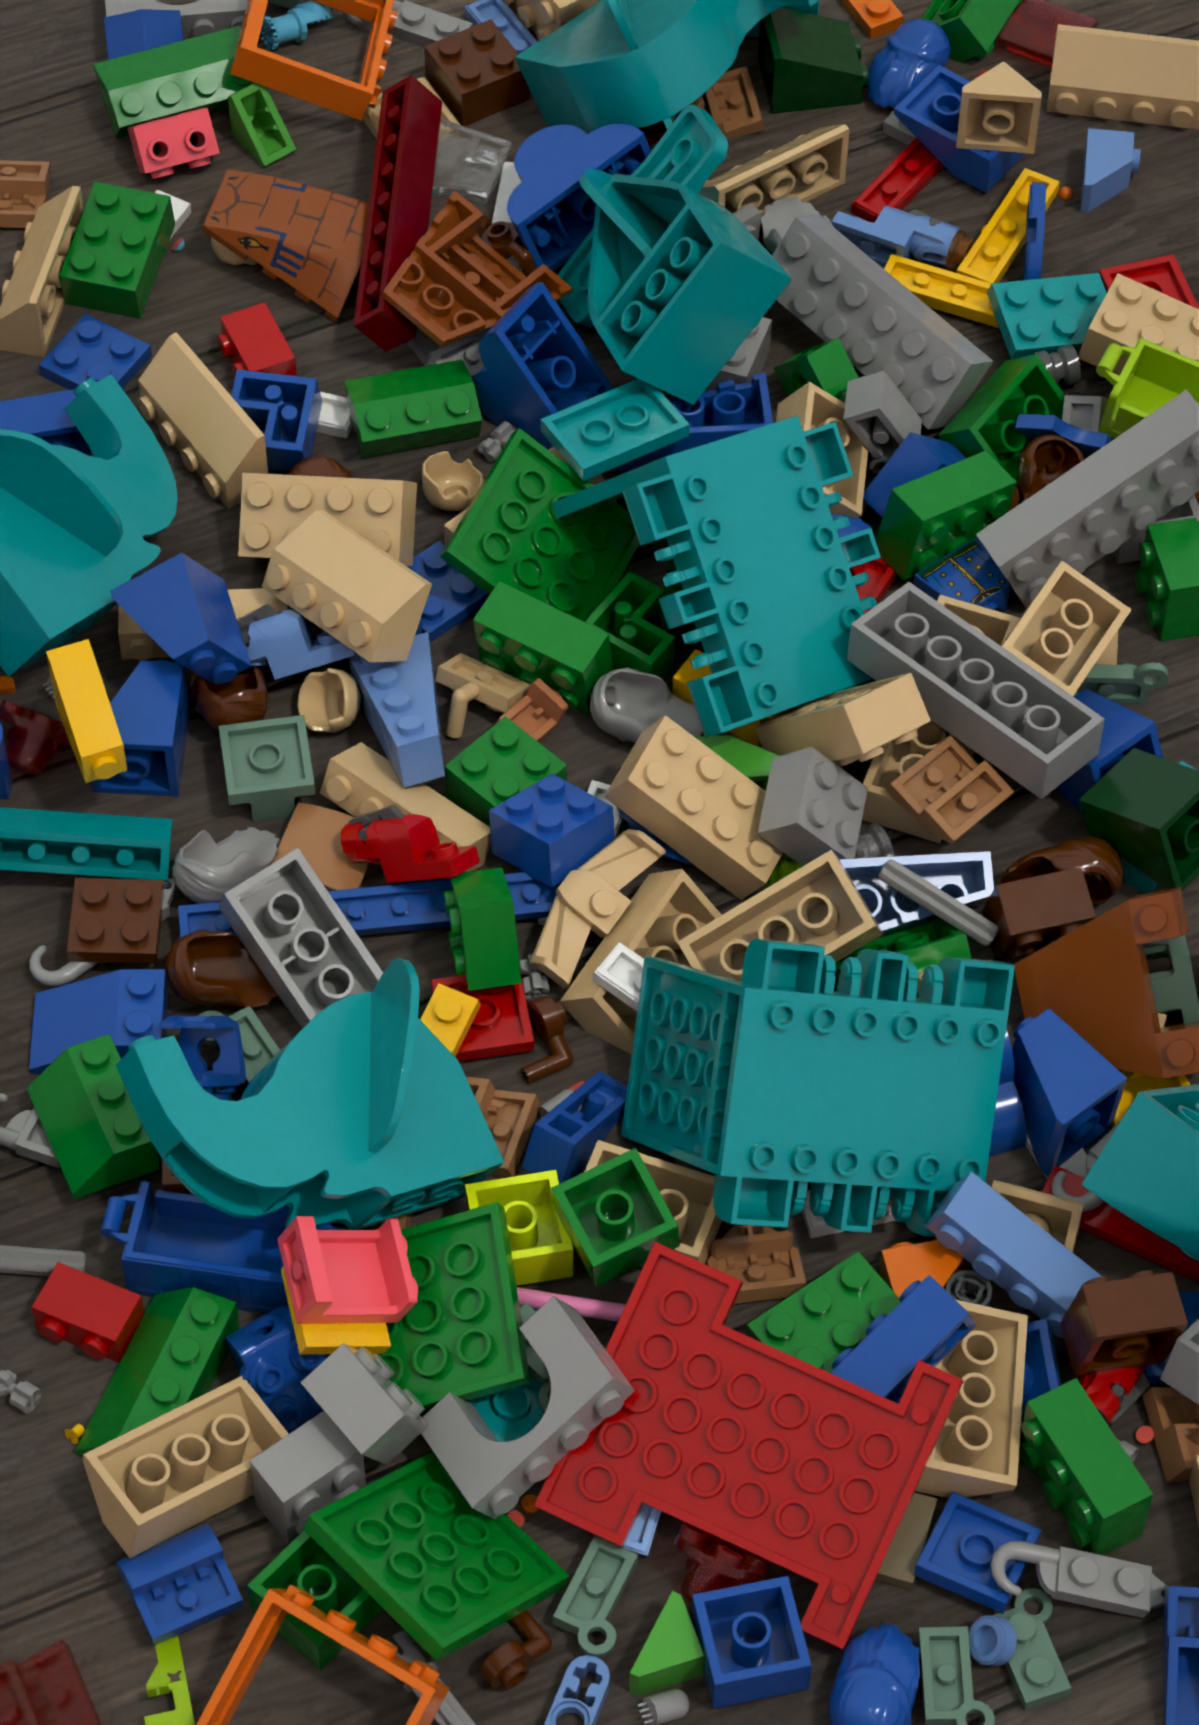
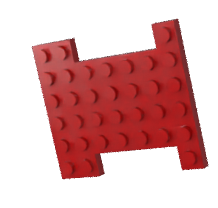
[534,1242,963,1650]

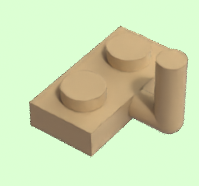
[435,653,531,738]

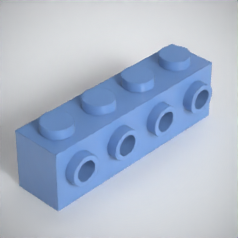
[925,1171,1102,1338]

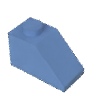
[1080,128,1141,213]

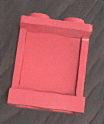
[277,1216,418,1324]

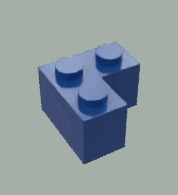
[231,369,323,471]
[863,432,966,518]

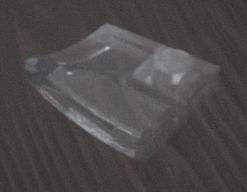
[432,119,513,204]

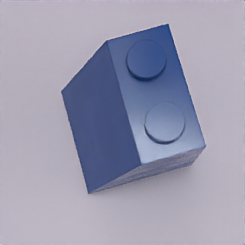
[110,552,251,685]
[92,660,190,797]
[1056,688,1163,813]
[1012,1008,1127,1177]

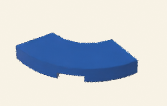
[1023,182,1046,280]
[1015,414,1112,459]

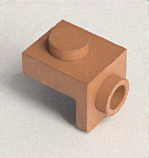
[497,678,568,743]

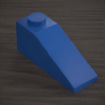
[521,1071,627,1184]

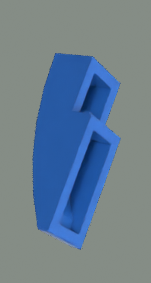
[1163,1585,1199,1725]

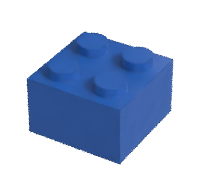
[489,774,615,887]
[691,1576,812,1709]

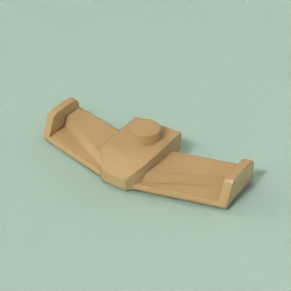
[530,829,666,989]

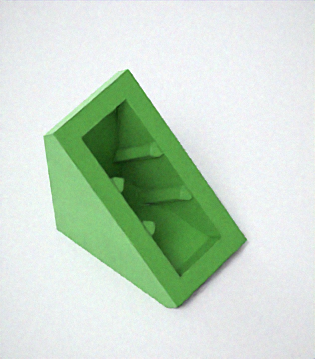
[228,83,297,167]
[629,1591,705,1696]

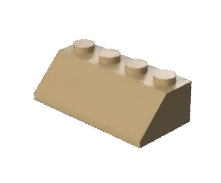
[1046,24,1199,130]
[699,124,849,216]
[0,186,84,358]
[137,332,268,510]
[262,510,432,663]
[560,869,722,1055]
[915,1299,1028,1498]
[82,1376,289,1558]

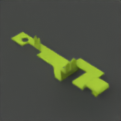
[144,1635,195,1725]

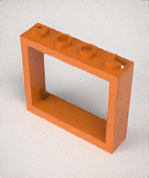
[230,0,398,121]
[196,1585,450,1725]

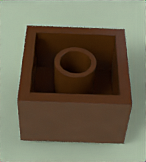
[424,19,529,127]
[982,867,1096,962]
[1060,1270,1188,1376]

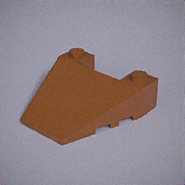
[1013,887,1199,1079]

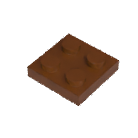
[67,878,164,964]

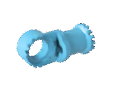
[260,0,333,51]

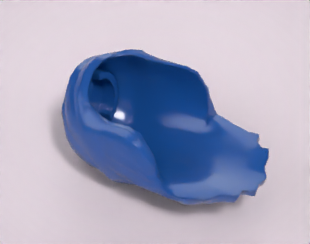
[867,18,951,109]
[828,1622,920,1725]

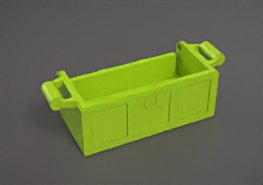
[1096,338,1199,439]

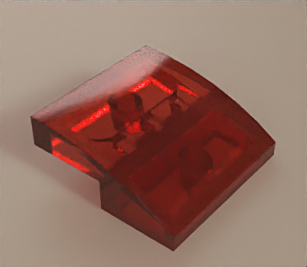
[998,0,1098,66]
[0,1640,102,1725]

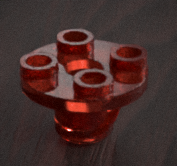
[0,699,71,775]
[674,1523,770,1603]

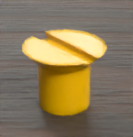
[64,1423,85,1444]

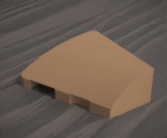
[1142,1387,1199,1483]

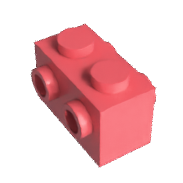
[127,108,220,179]

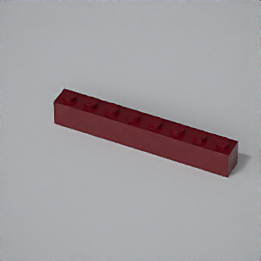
[353,75,442,352]

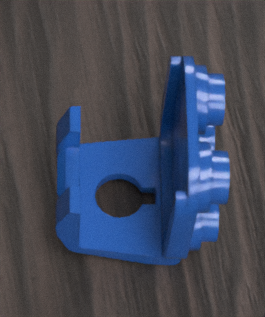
[159,1016,246,1100]
[225,1305,331,1434]

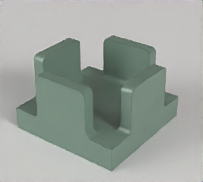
[219,715,315,822]
[1143,934,1199,1024]

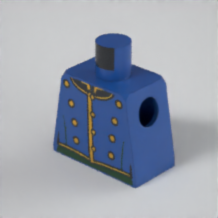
[914,538,1010,613]

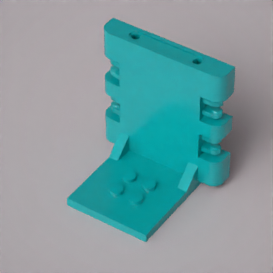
[552,416,881,738]
[621,939,1015,1237]

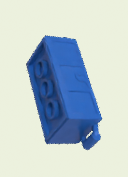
[100,1181,342,1313]

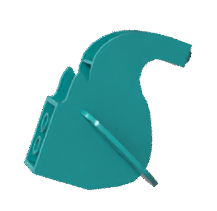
[514,0,820,134]
[0,374,178,677]
[116,958,505,1230]

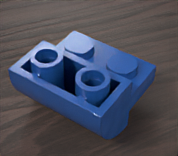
[116,1522,244,1646]

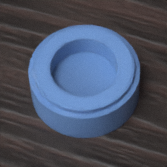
[968,1615,1017,1666]

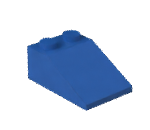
[894,65,1026,194]
[29,969,169,1074]

